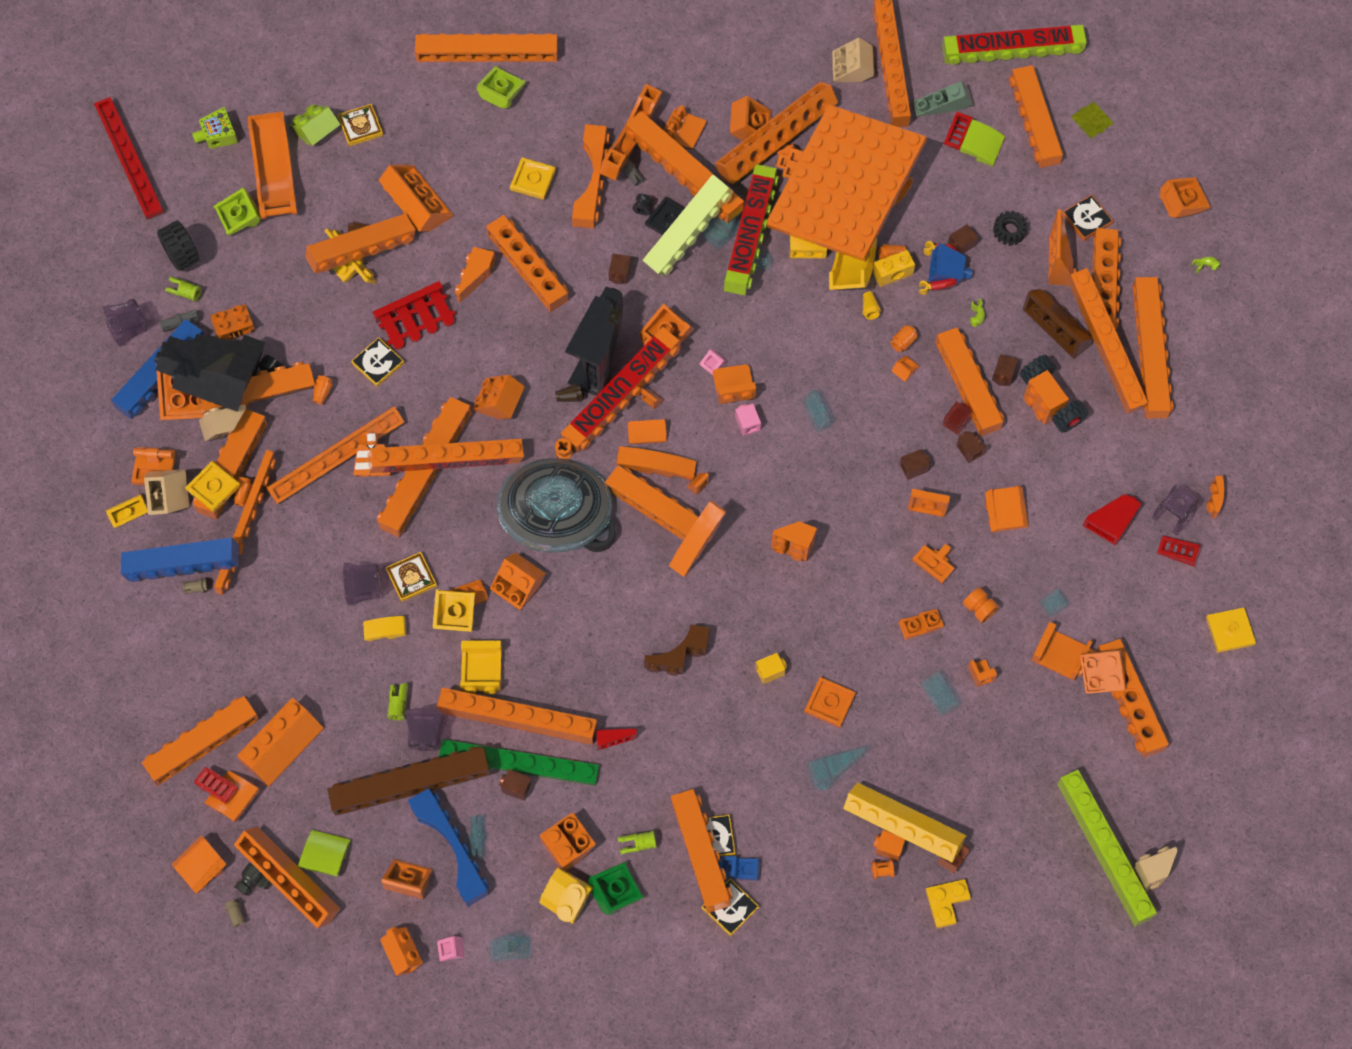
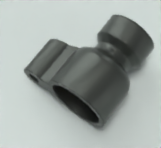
[234,862,271,896]

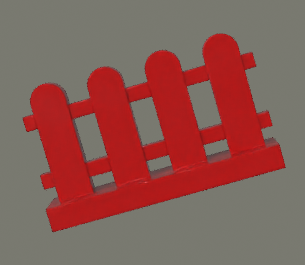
[373,281,456,350]

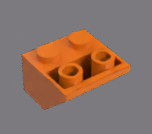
[472,375,525,420]
[771,521,817,562]
[490,552,546,610]
[539,812,596,871]

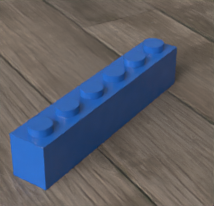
[111,319,204,419]
[121,537,239,582]

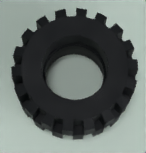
[157,220,200,271]

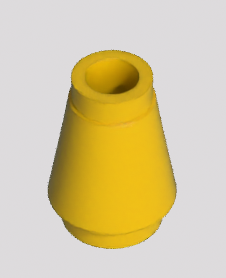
[863,291,881,320]

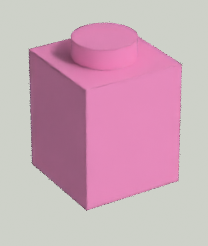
[735,404,761,436]

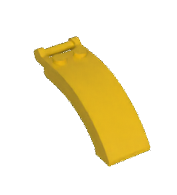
[829,238,877,290]

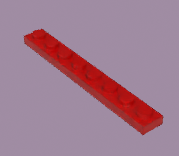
[94,97,163,220]

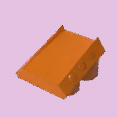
[985,485,1029,532]
[171,835,226,894]

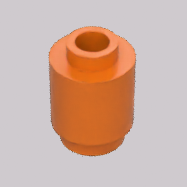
[890,325,918,352]

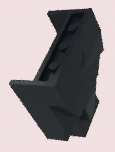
[565,286,623,396]
[154,334,266,412]

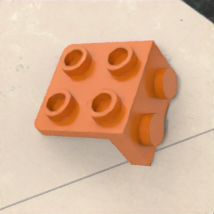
[713,364,756,404]

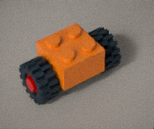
[1019,354,1089,433]

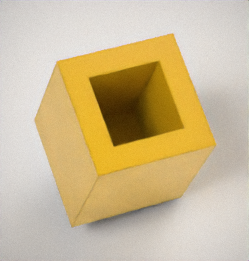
[755,653,787,684]

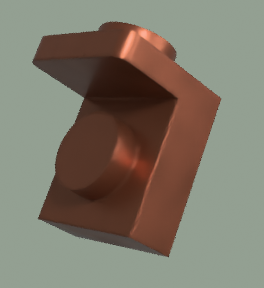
[937,844,970,874]

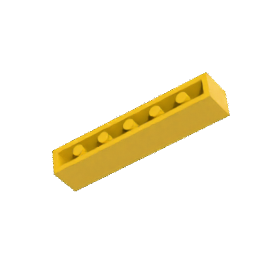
[843,782,966,862]

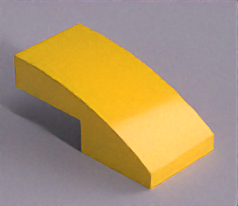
[363,616,406,642]

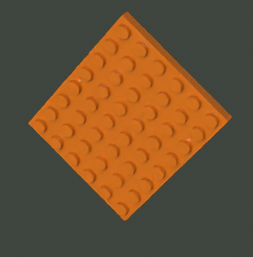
[766,104,927,262]

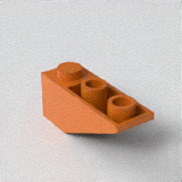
[455,247,495,302]

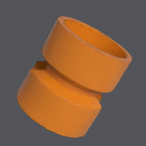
[963,587,1000,623]

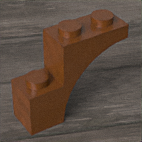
[644,625,710,676]

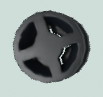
[632,194,654,216]

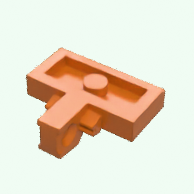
[912,543,955,584]

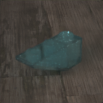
[702,195,743,250]

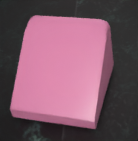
[699,349,727,375]
[437,936,465,961]

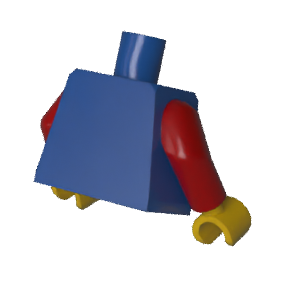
[919,241,972,295]

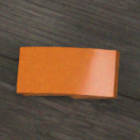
[1206,475,1224,519]
[898,609,944,640]

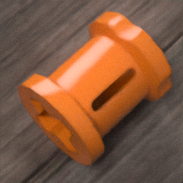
[555,438,573,460]
[871,859,894,880]

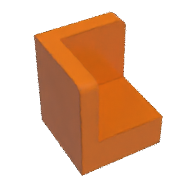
[968,660,997,687]

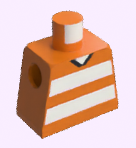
[353,433,392,477]

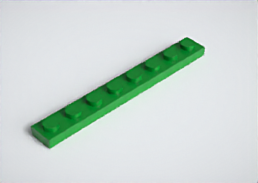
[439,739,599,786]

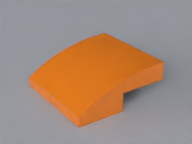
[204,770,260,823]

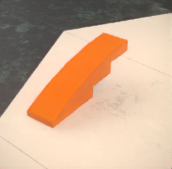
[616,446,696,480]
[669,501,726,577]

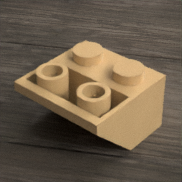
[832,37,874,82]
[199,404,246,442]
[144,469,190,515]
[1133,847,1178,892]

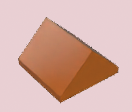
[381,859,432,899]

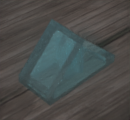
[489,935,532,962]

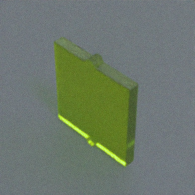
[1071,101,1114,139]

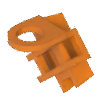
[775,143,804,178]

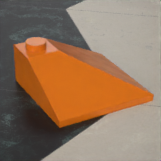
[1048,209,1076,286]
[156,364,204,420]

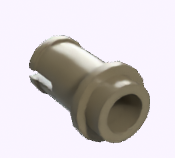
[182,578,208,594]
[225,899,245,927]

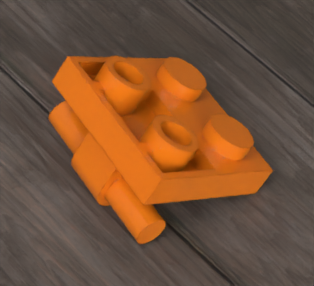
[131,447,177,486]
[1080,650,1126,694]

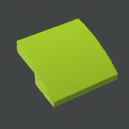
[960,119,1005,166]
[298,830,351,877]

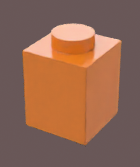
[873,830,905,861]

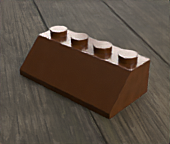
[1023,289,1093,359]

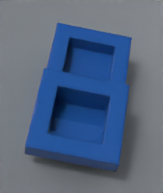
[718,856,761,881]

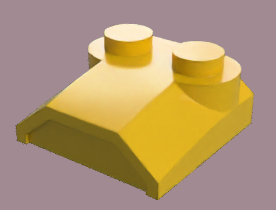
[432,590,475,632]
[539,867,593,924]

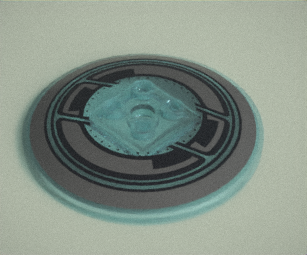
[497,458,612,553]

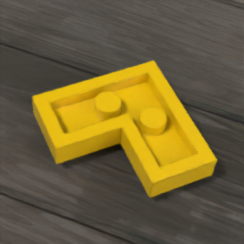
[925,879,971,929]

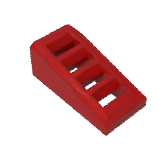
[943,111,973,150]
[1157,536,1201,567]
[597,728,637,750]
[194,767,239,804]

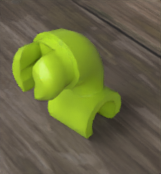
[1191,256,1221,273]
[970,299,985,327]

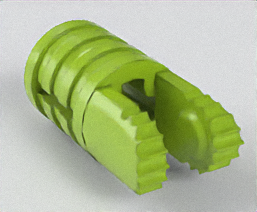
[165,276,202,302]
[387,683,408,720]
[618,830,656,855]

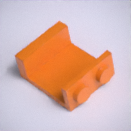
[1031,622,1093,681]

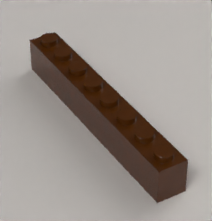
[327,746,491,816]

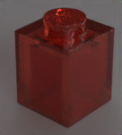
[942,401,972,435]

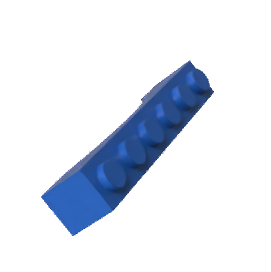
[408,788,490,907]

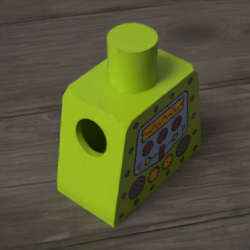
[192,107,238,149]

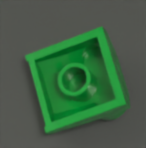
[589,862,644,915]

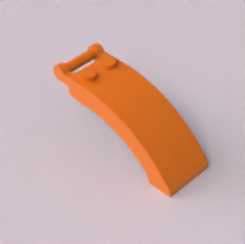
[247,111,297,219]

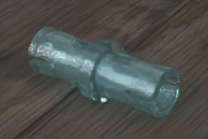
[469,816,485,858]

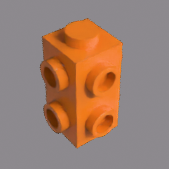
[380,926,423,976]

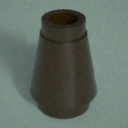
[555,384,584,402]

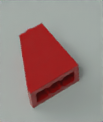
[1083,494,1142,546]

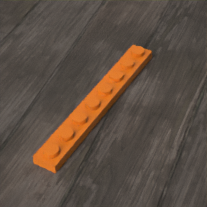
[266,406,404,504]
[214,450,277,595]

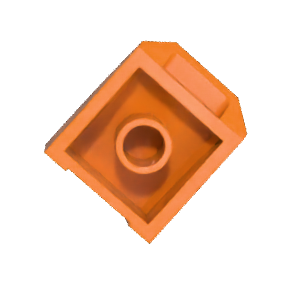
[1160,177,1211,218]
[639,303,694,345]

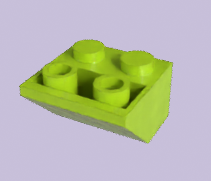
[288,104,340,146]

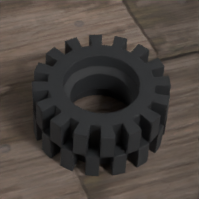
[993,211,1027,246]

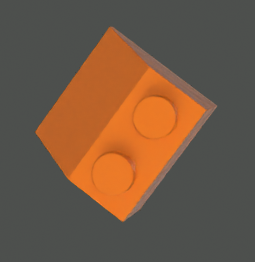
[730,96,771,141]

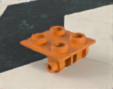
[663,105,707,150]
[210,304,255,340]

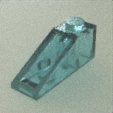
[806,747,866,791]

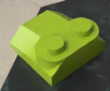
[477,66,526,108]
[213,187,261,236]

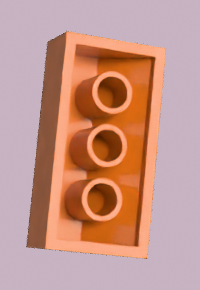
[378,165,454,232]
[237,698,324,787]

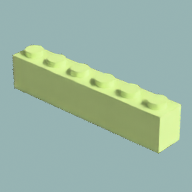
[643,175,734,277]

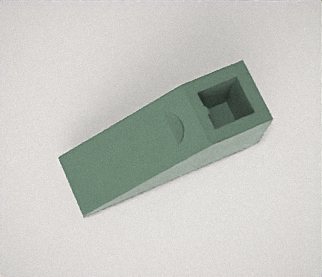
[913,81,973,117]

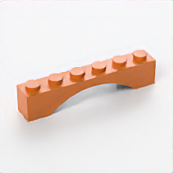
[600,84,662,181]
[572,124,610,229]

